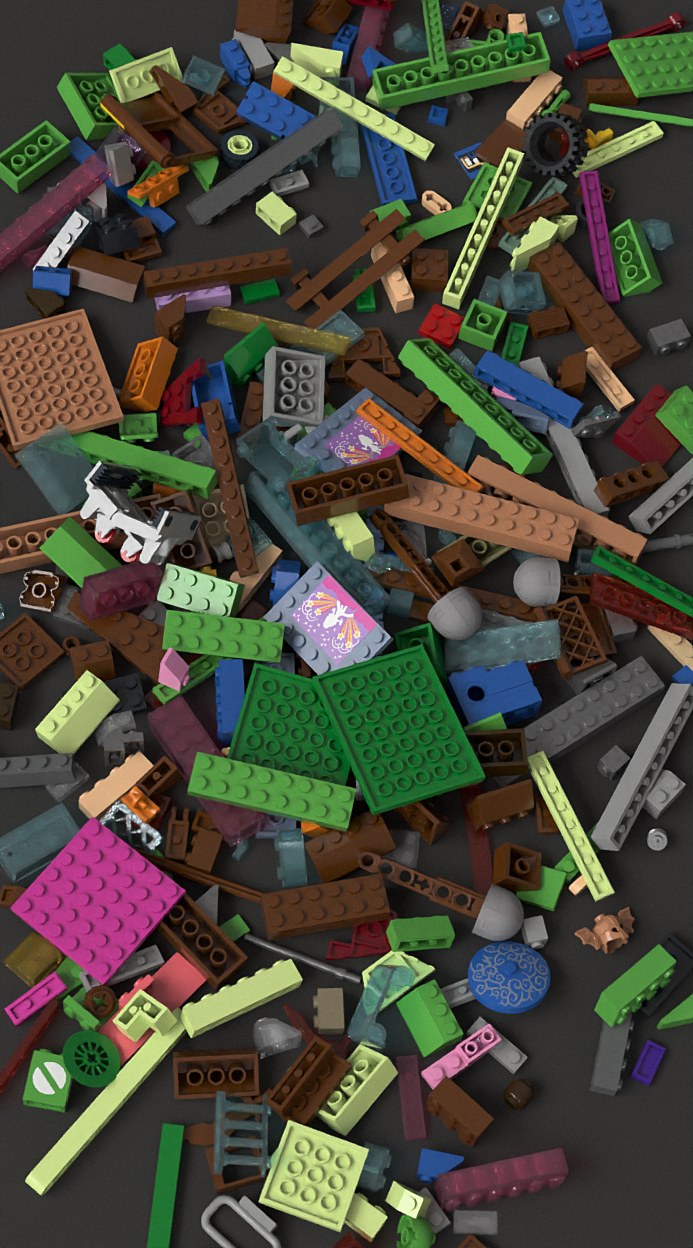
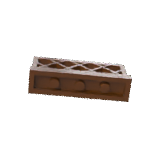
[534,595,607,682]

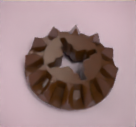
[83,985,116,1019]

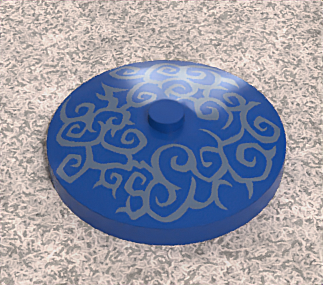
[468,941,550,1014]

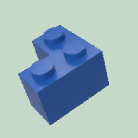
[269,559,300,606]

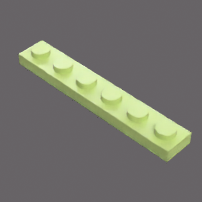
[572,121,664,178]

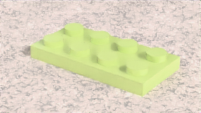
[109,47,184,103]

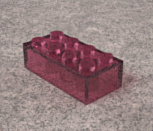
[79,561,163,621]

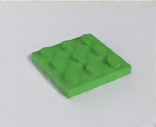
[462,162,532,219]

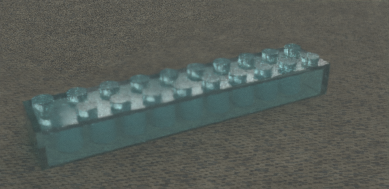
[244,465,391,617]

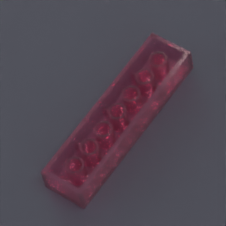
[147,696,265,847]

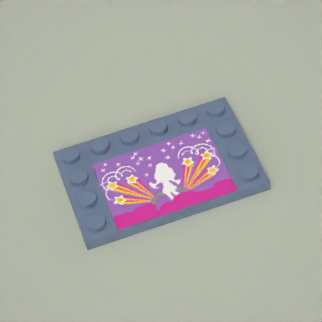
[294,387,422,473]
[264,561,394,675]

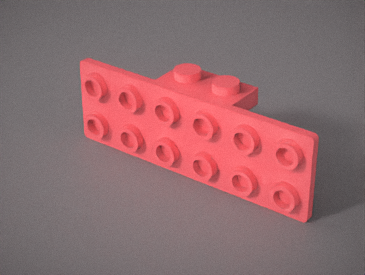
[97,952,206,1067]

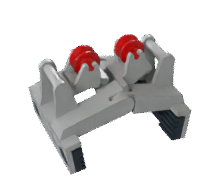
[80,461,202,565]

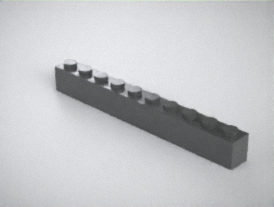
[185,108,344,226]

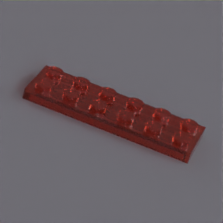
[590,572,693,641]

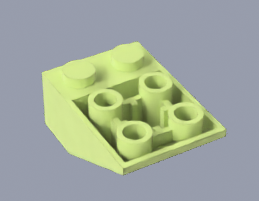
[510,217,559,276]

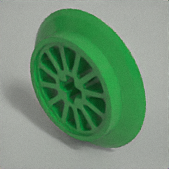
[63,1030,121,1087]

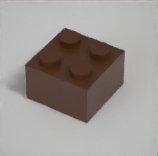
[410,248,448,292]

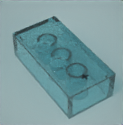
[0,803,80,884]

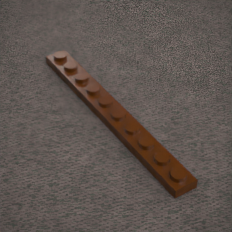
[201,398,259,578]
[362,563,544,625]

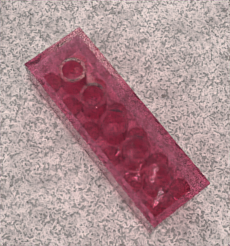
[434,1148,569,1211]

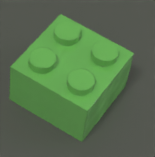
[458,299,507,351]

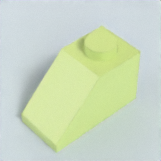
[386,1181,432,1219]

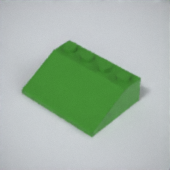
[57,73,121,140]

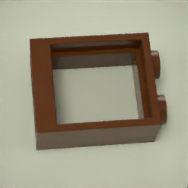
[205,1135,269,1195]

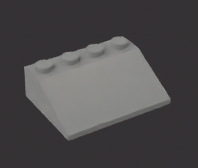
[262,346,325,427]

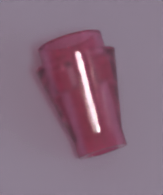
[22,245,48,268]

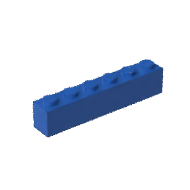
[474,350,583,429]

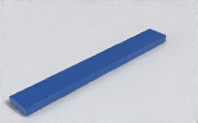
[71,136,176,236]

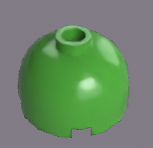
[397,1215,435,1248]

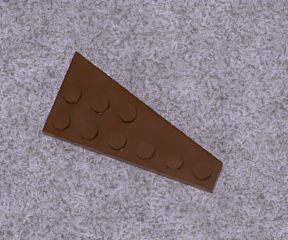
[67,592,168,685]

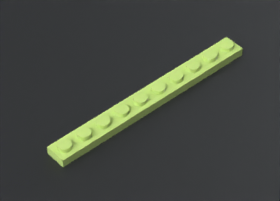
[273,56,435,161]

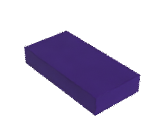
[630,1040,666,1086]

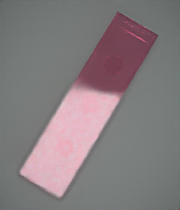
[396,1055,426,1141]

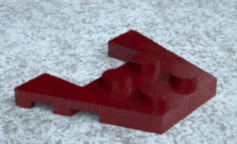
[161,357,206,427]
[326,909,398,961]

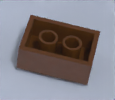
[425,1076,494,1148]

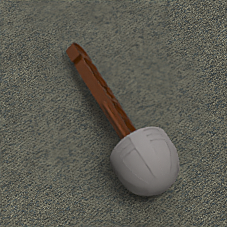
[370,509,482,641]
[513,557,673,608]
[358,851,524,941]

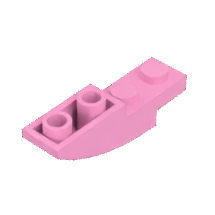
[421,1023,502,1090]

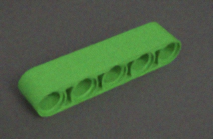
[395,202,478,242]

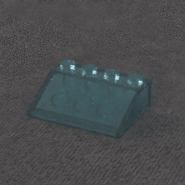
[14,423,93,516]

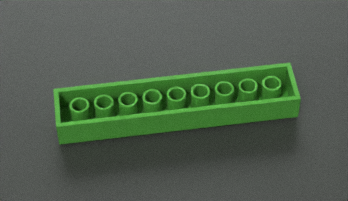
[372,32,550,110]
[398,338,553,475]

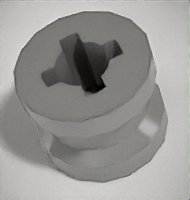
[211,541,233,564]

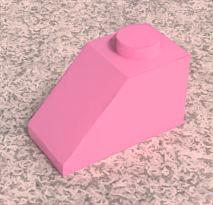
[158,647,191,692]

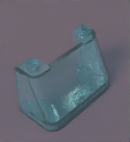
[236,416,321,493]
[347,963,415,1054]

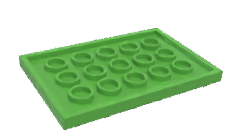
[608,32,693,98]

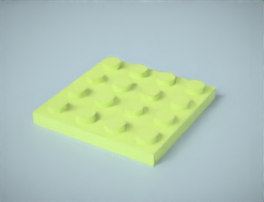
[259,1120,369,1232]

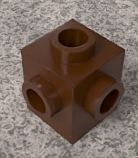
[481,3,509,31]

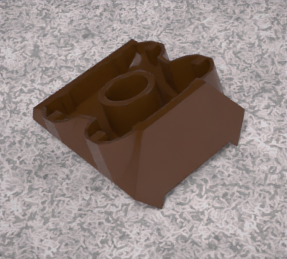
[19,570,66,612]

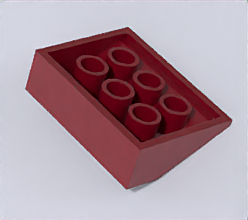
[612,383,682,468]

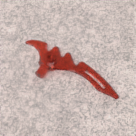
[283,1004,352,1060]

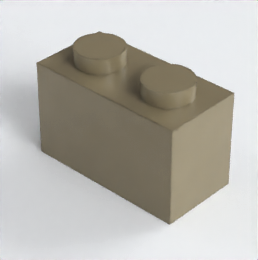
[313,988,344,1035]

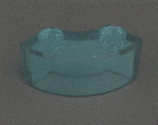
[274,828,307,887]

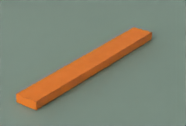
[356,398,484,493]

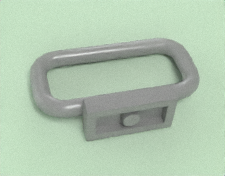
[201,1195,281,1248]

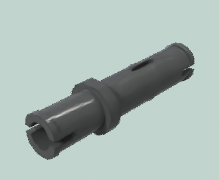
[642,533,693,553]

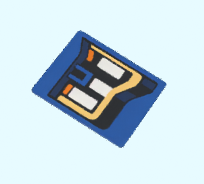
[454,142,488,179]

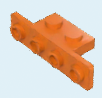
[127,165,189,208]

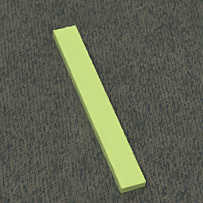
[527,751,615,902]

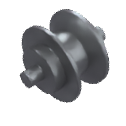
[647,828,667,850]

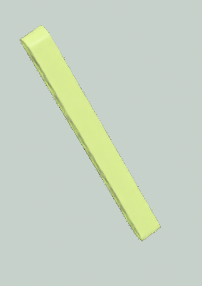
[25,1007,187,1196]

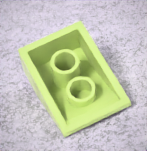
[290,43,343,88]

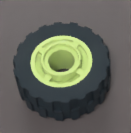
[220,130,259,169]

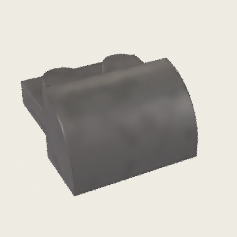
[104,727,144,766]

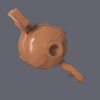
[575,907,635,954]

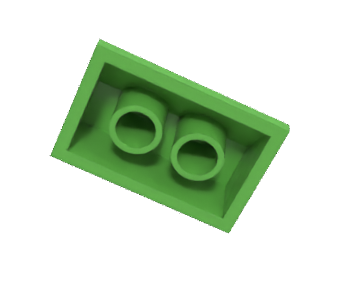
[396,979,463,1058]

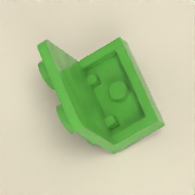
[119,413,159,443]
[63,986,120,1032]

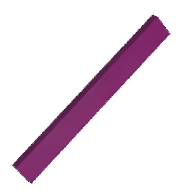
[579,171,620,304]

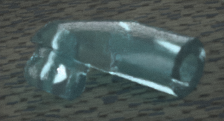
[231,831,249,861]

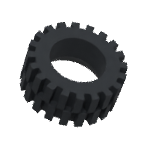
[522,113,589,176]

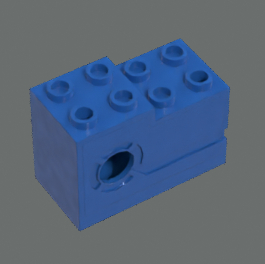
[445,660,542,732]

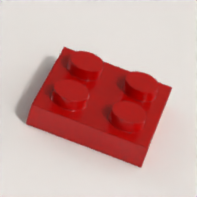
[418,304,465,349]

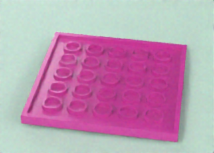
[10,816,186,986]

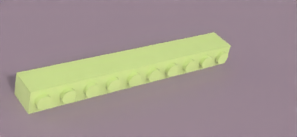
[442,147,524,309]

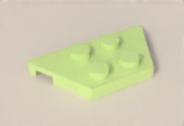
[362,951,435,1018]

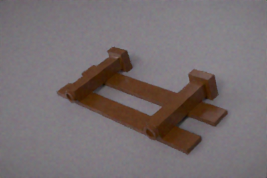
[286,209,425,333]

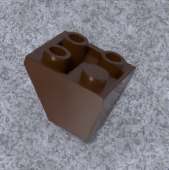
[431,539,485,587]

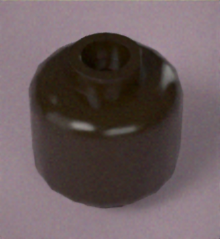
[504,1079,534,1110]

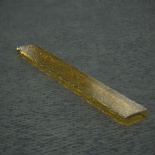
[207,306,351,356]

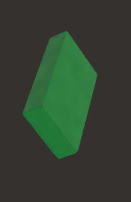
[240,279,280,305]

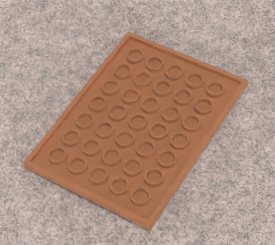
[0,308,124,451]

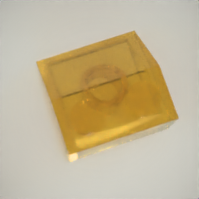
[3,932,62,988]

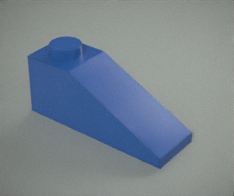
[331,23,361,65]

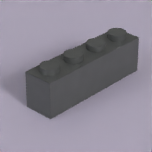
[0,753,76,788]
[589,1012,634,1096]

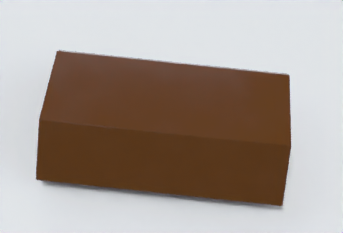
[67,246,146,303]
[265,1036,353,1127]

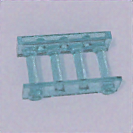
[213,1091,271,1177]

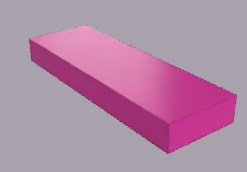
[5,971,68,1027]

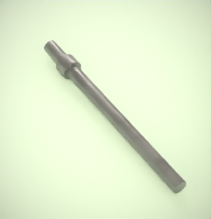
[244,933,361,984]

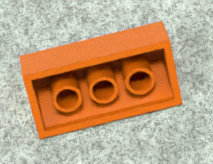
[118,336,178,413]

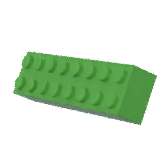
[187,752,356,832]

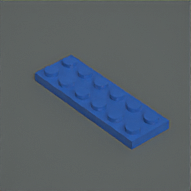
[360,113,417,206]

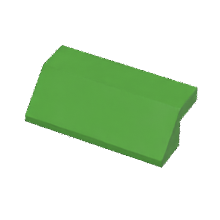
[40,516,126,600]

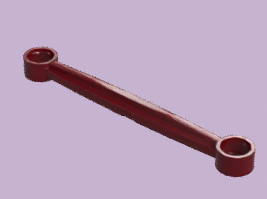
[564,12,686,71]

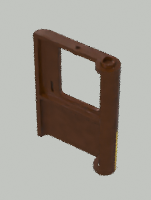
[100,91,218,168]

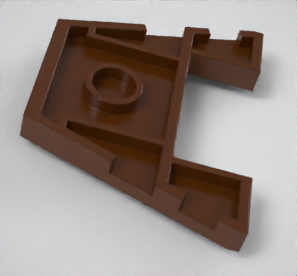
[194,71,248,134]
[328,327,400,382]

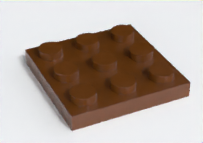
[547,601,617,662]
[0,613,65,691]

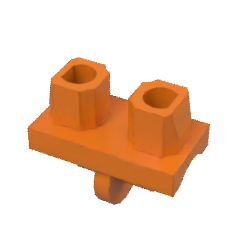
[121,786,160,824]

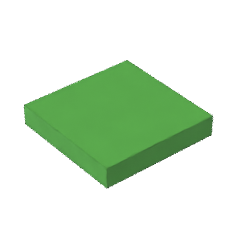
[516,866,567,911]

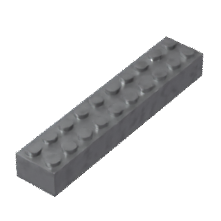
[494,656,665,788]

